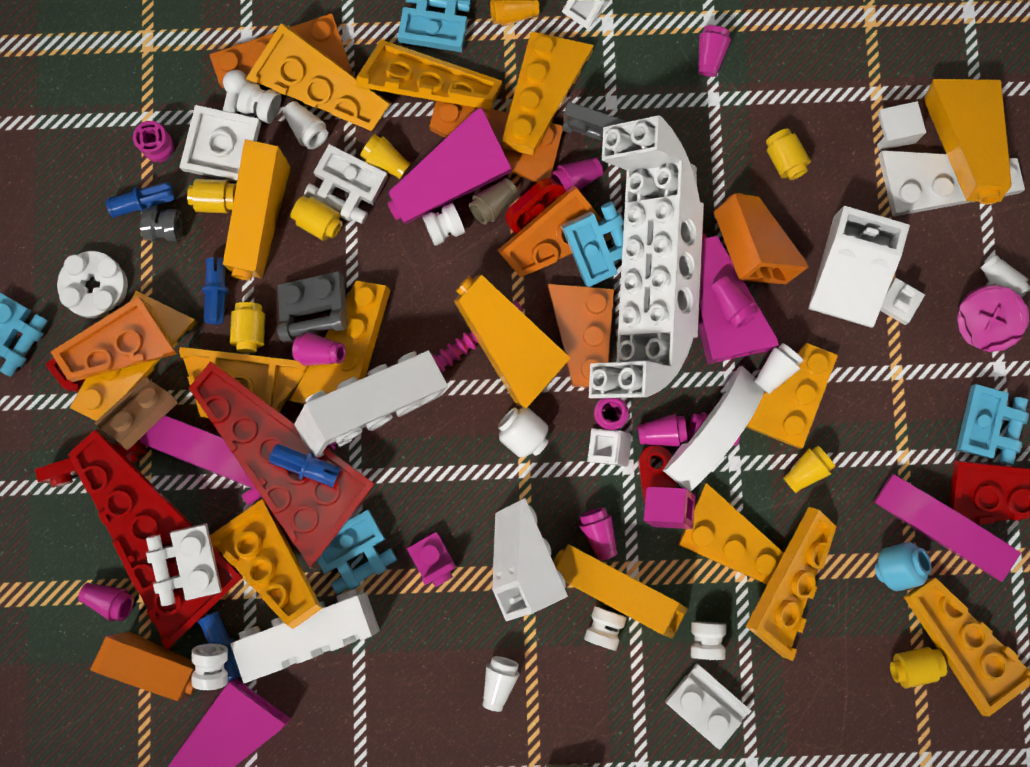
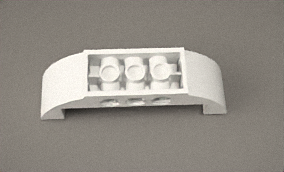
[588,115,704,398]

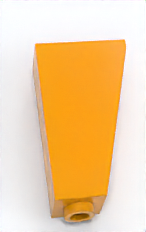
[924,79,1012,204]
[223,139,291,281]
[454,275,571,409]
[554,544,688,639]

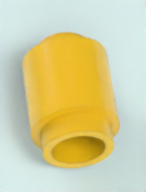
[766,128,811,180]
[187,179,237,213]
[290,195,342,241]
[230,302,265,353]
[890,647,947,689]

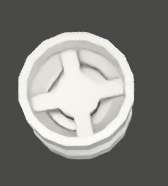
[237,81,281,124]
[422,203,465,246]
[584,606,627,651]
[690,621,726,660]
[192,644,228,690]

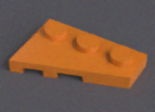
[498,185,613,277]
[547,284,614,388]
[51,296,177,382]

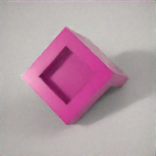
[643,487,696,529]

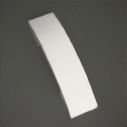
[663,366,764,492]

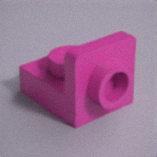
[407,532,457,588]

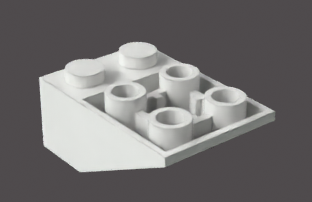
[808,206,910,328]
[492,498,568,621]

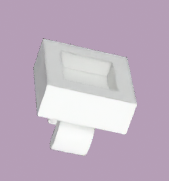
[880,278,925,325]

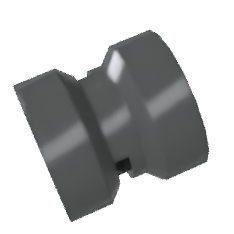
[140,207,183,242]

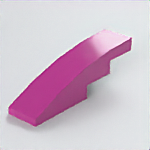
[139,416,257,490]
[873,474,1021,582]

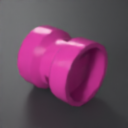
[133,121,175,163]

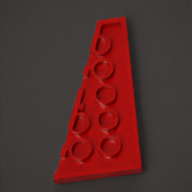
[189,361,375,569]
[68,429,243,651]

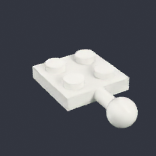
[179,70,261,183]

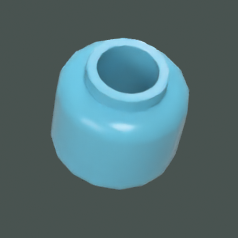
[875,542,932,591]

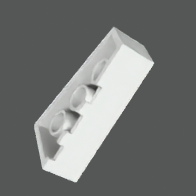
[294,350,448,459]
[230,589,380,683]

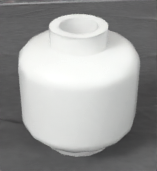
[498,408,548,457]

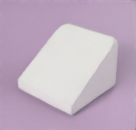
[562,0,609,29]
[587,428,632,467]

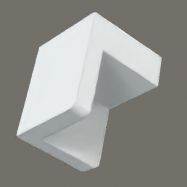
[877,101,926,151]

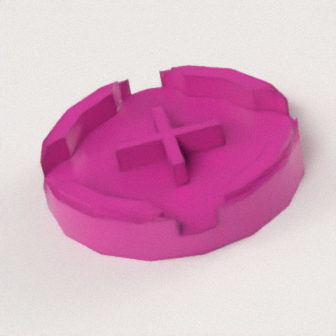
[957,284,1029,352]

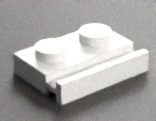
[665,663,751,750]

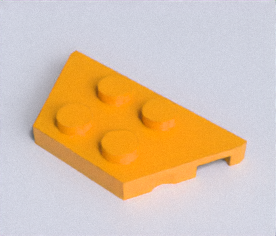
[179,347,308,419]

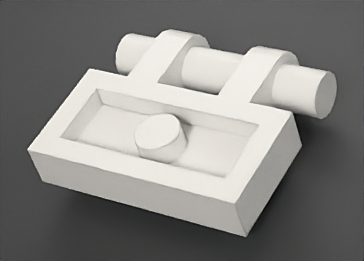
[304,144,388,224]
[146,523,222,606]

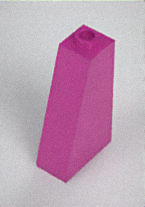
[387,107,512,224]
[698,234,779,365]
[168,678,291,767]

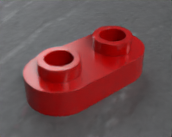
[505,178,566,234]
[638,446,677,504]

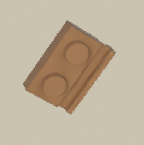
[95,377,178,450]

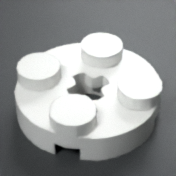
[57,251,128,319]

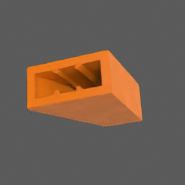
[714,193,808,284]
[90,631,197,701]

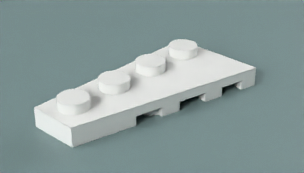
[878,151,1025,217]

